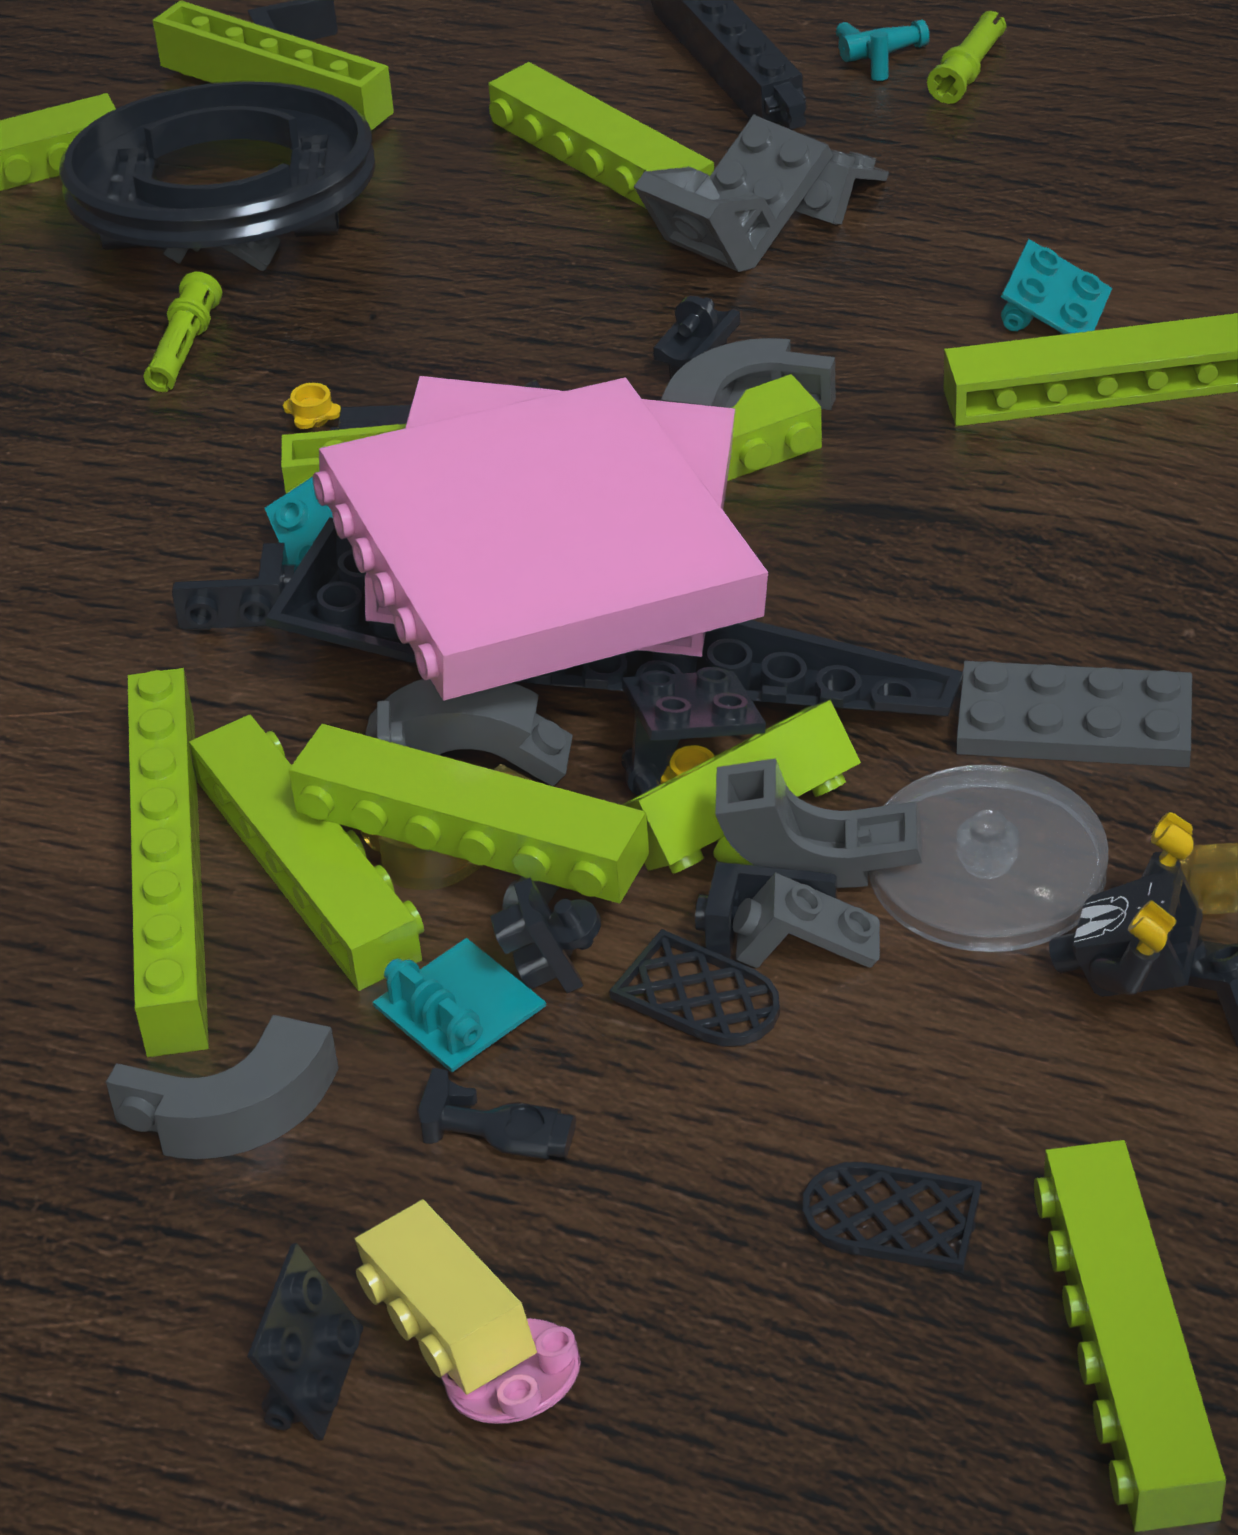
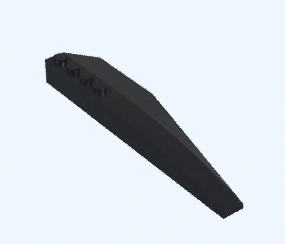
[266,517,963,716]

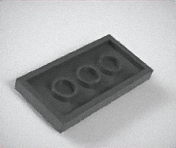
[957,661,1192,767]

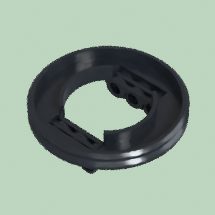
[59,81,375,250]

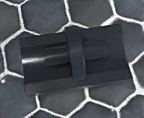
[653,296,740,379]
[490,877,601,993]

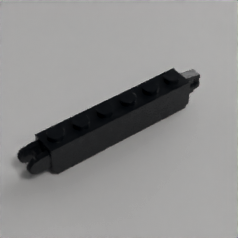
[651,0,806,130]

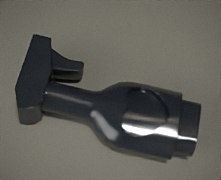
[418,1068,576,1159]

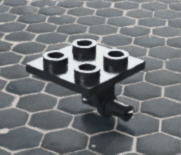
[621,667,766,795]

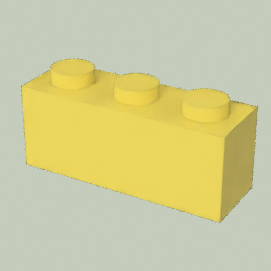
[354,1199,537,1395]

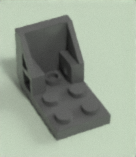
[634,115,833,272]

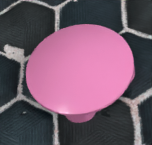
[442,1319,580,1424]

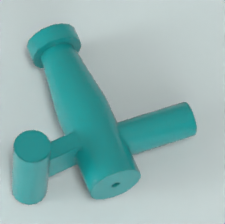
[836,19,930,80]

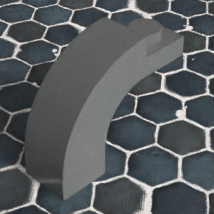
[661,338,836,410]
[365,679,573,786]
[715,758,922,888]
[106,1015,339,1159]

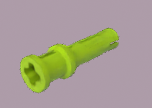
[927,11,1006,104]
[144,272,222,392]

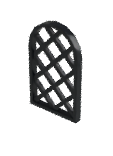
[610,929,780,1046]
[803,1162,982,1273]

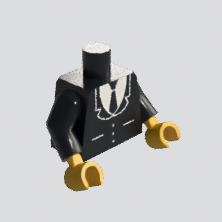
[1049,812,1203,997]

